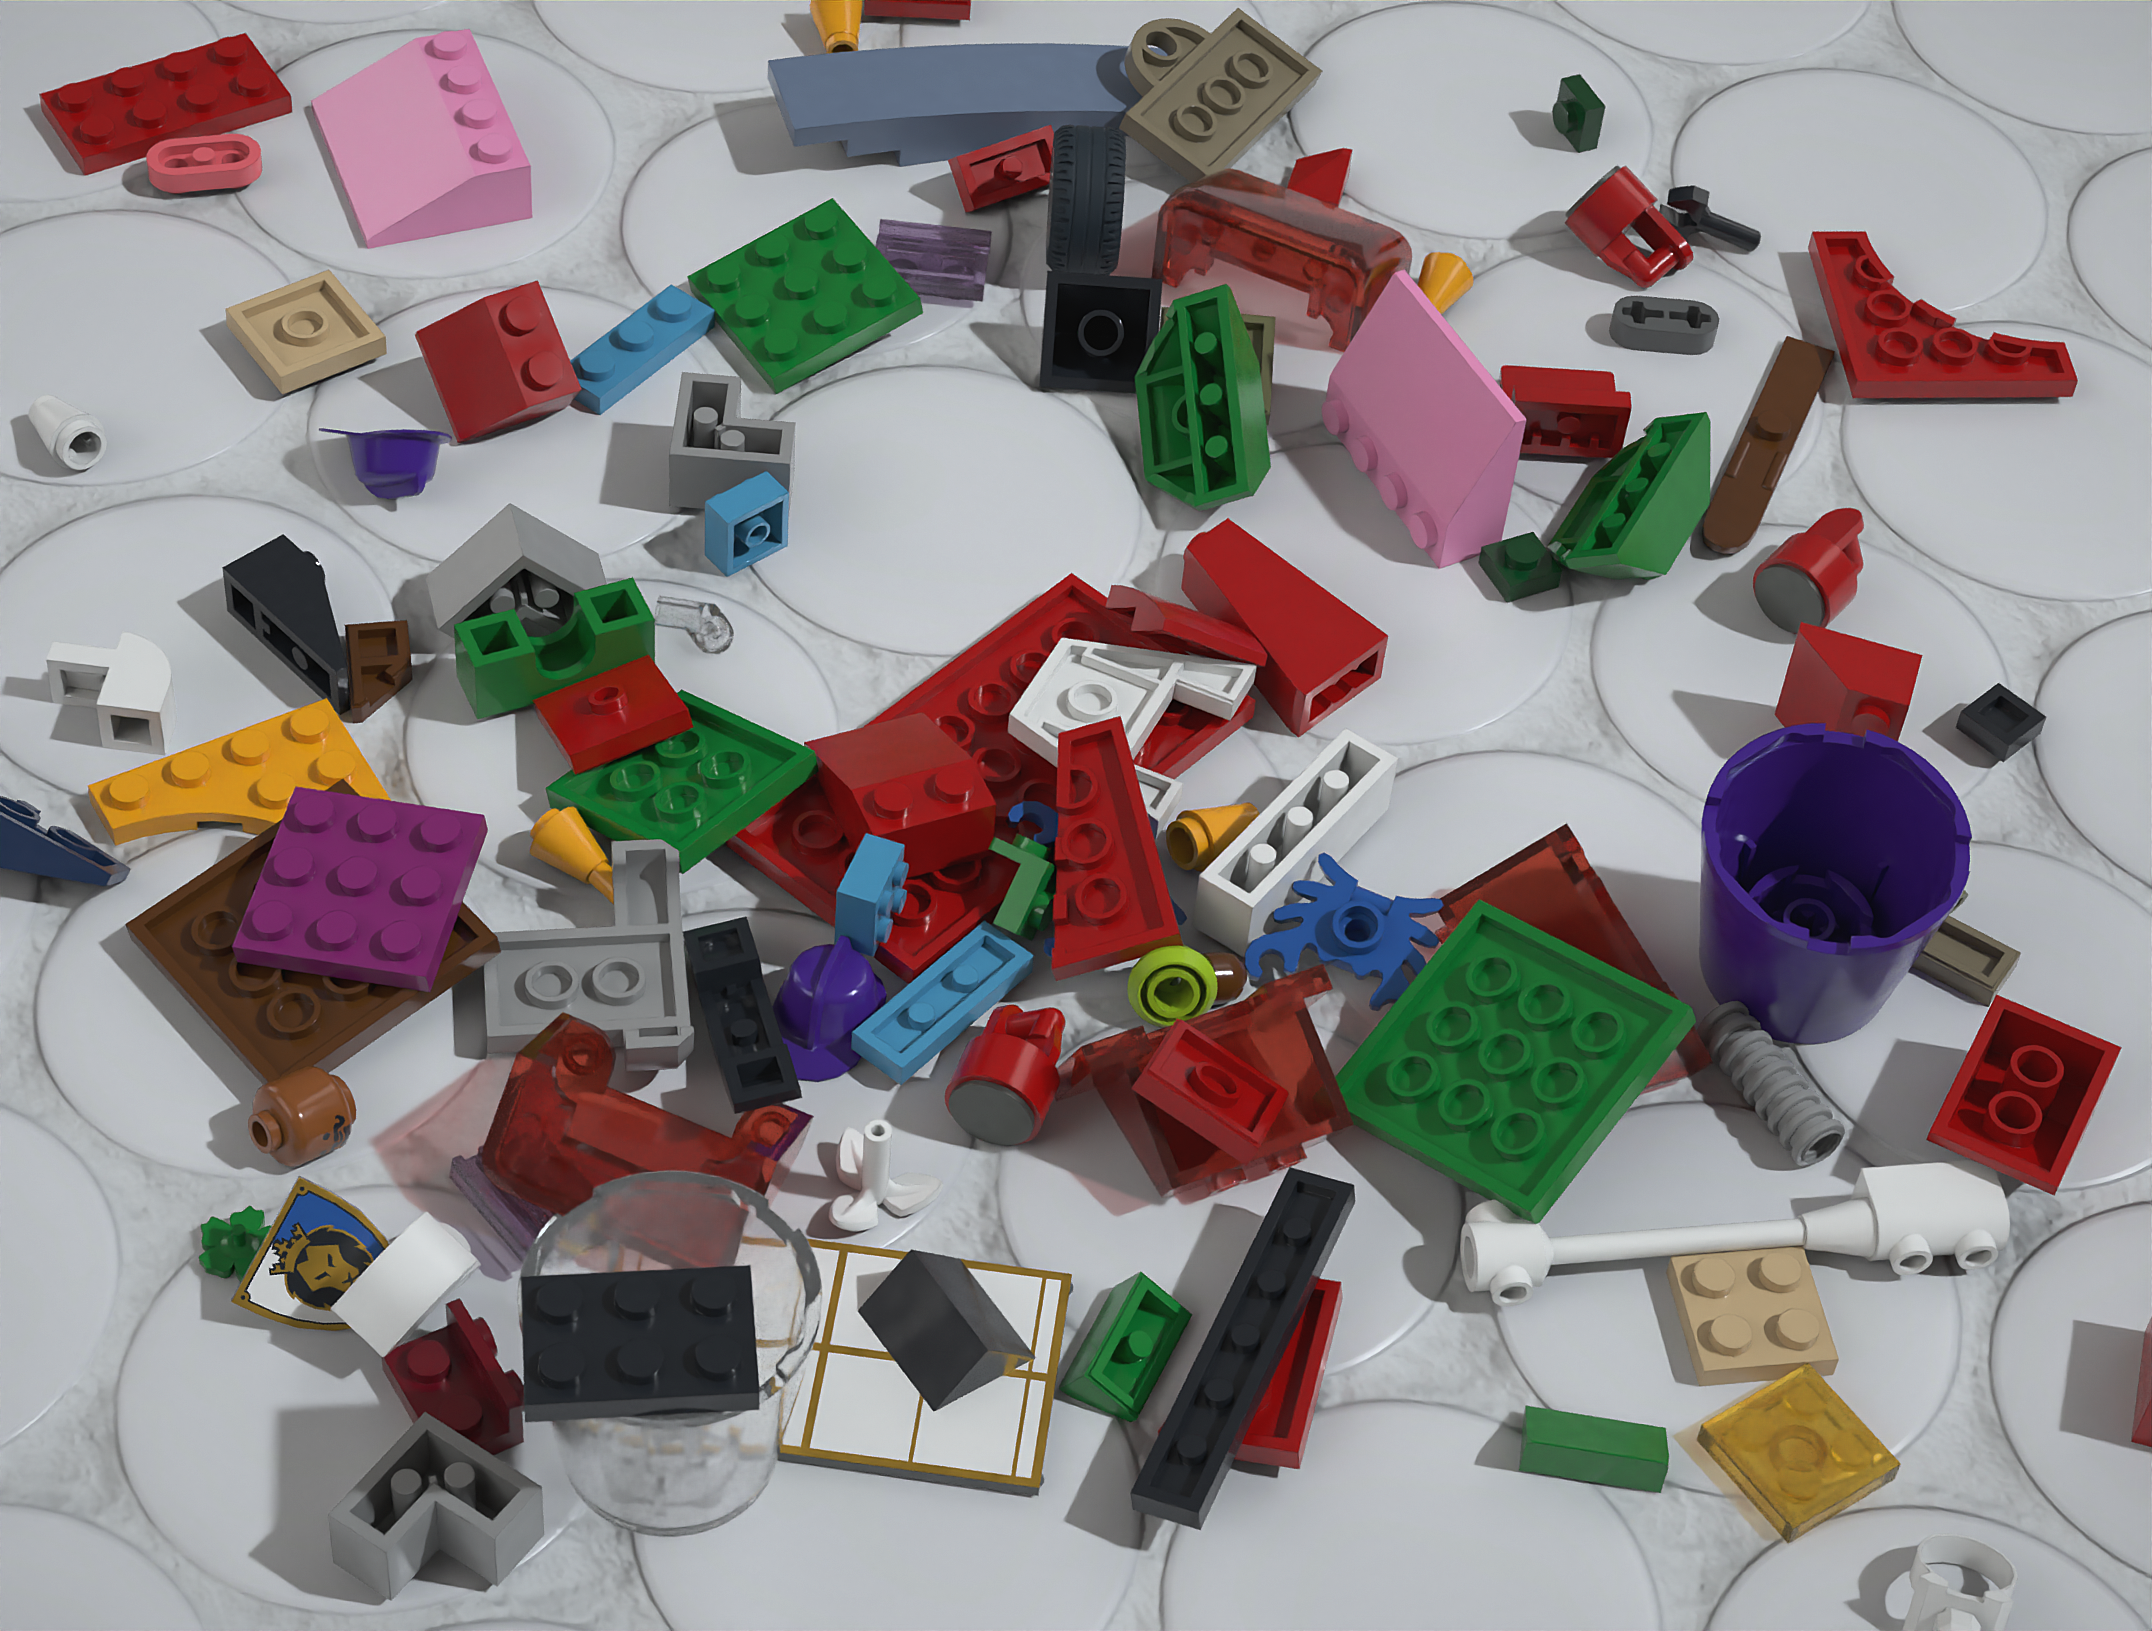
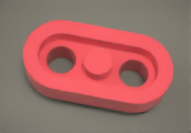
[146,134,262,194]

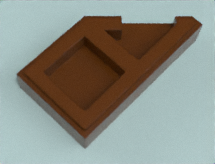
[345,620,413,723]

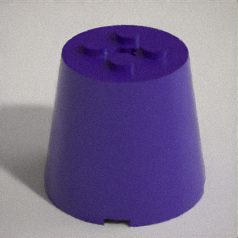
[1699,723,1972,1044]

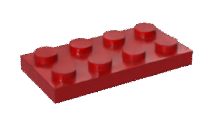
[39,33,293,176]

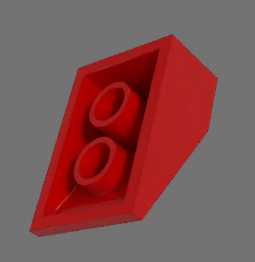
[804,712,997,878]
[1926,994,2122,1196]

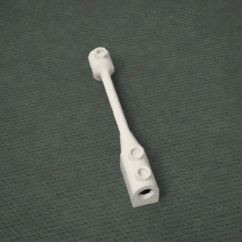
[1460,1160,2010,1307]

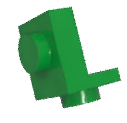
[988,834,1057,941]

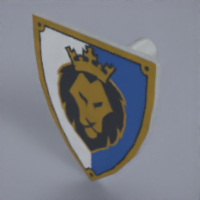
[231,1176,390,1331]

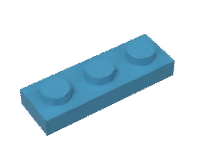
[570,285,715,415]
[851,921,1034,1085]

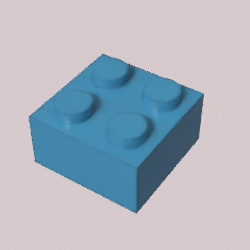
[705,471,789,577]
[834,833,909,957]

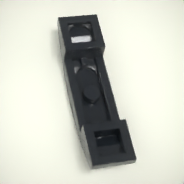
[683,916,802,1114]

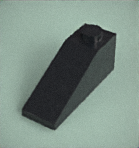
[222,534,350,715]

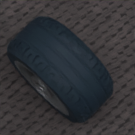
[1046,125,1126,275]

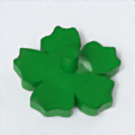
[199,1206,272,1282]

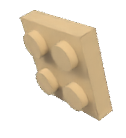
[225,270,387,395]
[1666,1246,1839,1387]

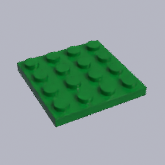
[1320,899,1697,1224]

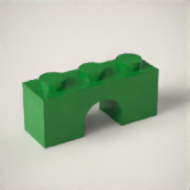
[454,577,655,719]

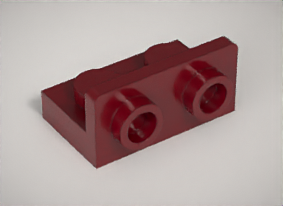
[381,1298,525,1456]

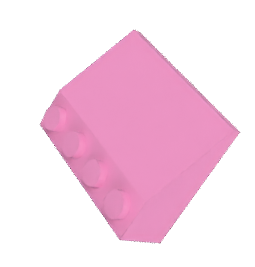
[311,29,532,249]
[1322,270,1527,569]

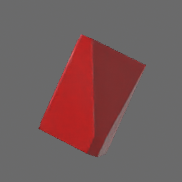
[1284,148,1353,210]

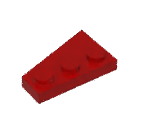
[1158,1279,1343,1469]

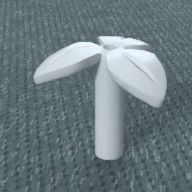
[829,1119,943,1231]

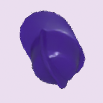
[319,428,452,499]
[772,935,887,1082]

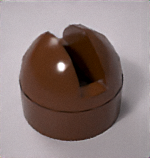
[1200,951,1247,1005]

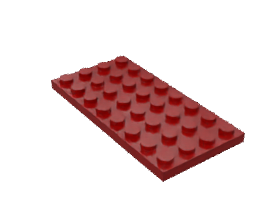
[726,573,1256,984]

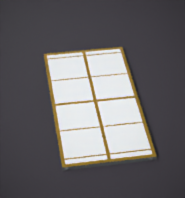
[569,1214,1073,1496]

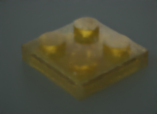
[1697,1363,1901,1544]

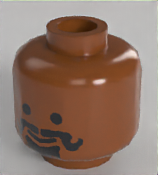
[248,1066,356,1167]

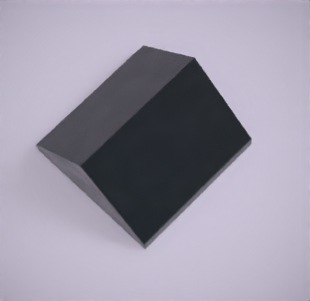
[1039,271,1163,394]
[858,1249,1036,1412]

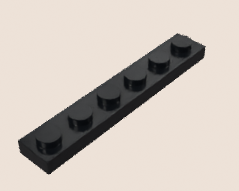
[1130,1167,1356,1530]

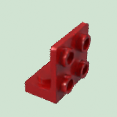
[1499,365,1632,458]

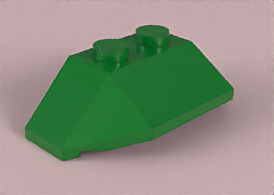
[1135,284,1271,511]
[1547,412,1711,580]

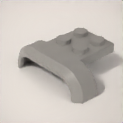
[484,839,694,1072]

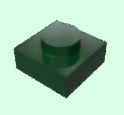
[1552,74,1606,153]
[1478,532,1562,603]

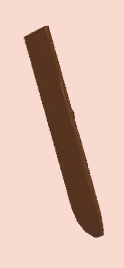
[1702,336,1835,554]

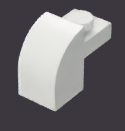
[46,631,177,756]
[331,1211,481,1358]

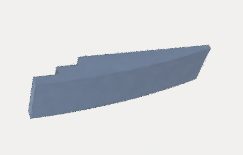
[767,43,1168,167]

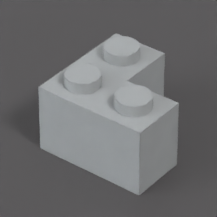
[669,372,796,510]
[426,503,607,639]
[328,1412,544,1601]

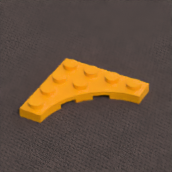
[87,698,391,846]

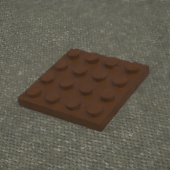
[125,779,501,1085]

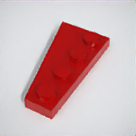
[1051,716,1183,981]

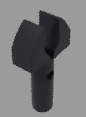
[1659,185,1761,251]

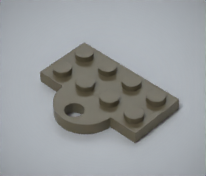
[1119,8,1322,193]

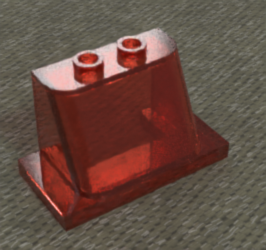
[1054,964,1354,1198]

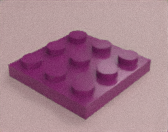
[232,786,488,992]

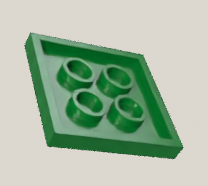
[687,198,923,394]
[545,690,819,874]

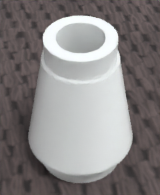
[29,395,107,470]

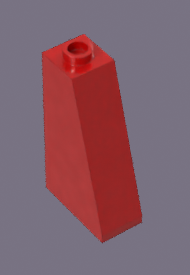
[1181,518,1389,737]

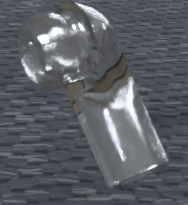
[655,596,734,655]

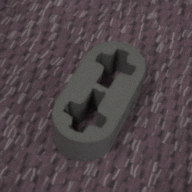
[1609,296,1720,355]

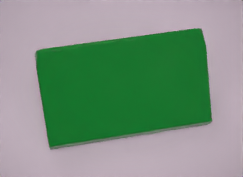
[1058,1271,1193,1422]
[1519,1405,1669,1493]

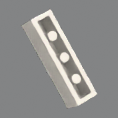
[1192,728,1398,958]

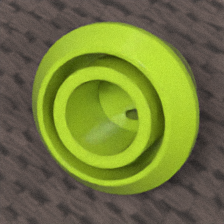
[1127,944,1218,1028]

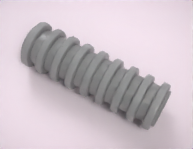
[1696,1001,1845,1166]

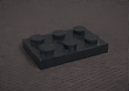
[521,1265,760,1423]

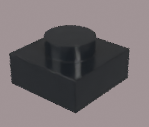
[1955,683,2046,762]

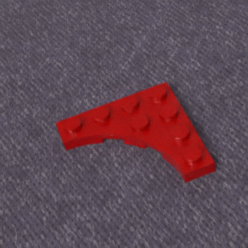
[1808,231,2078,399]

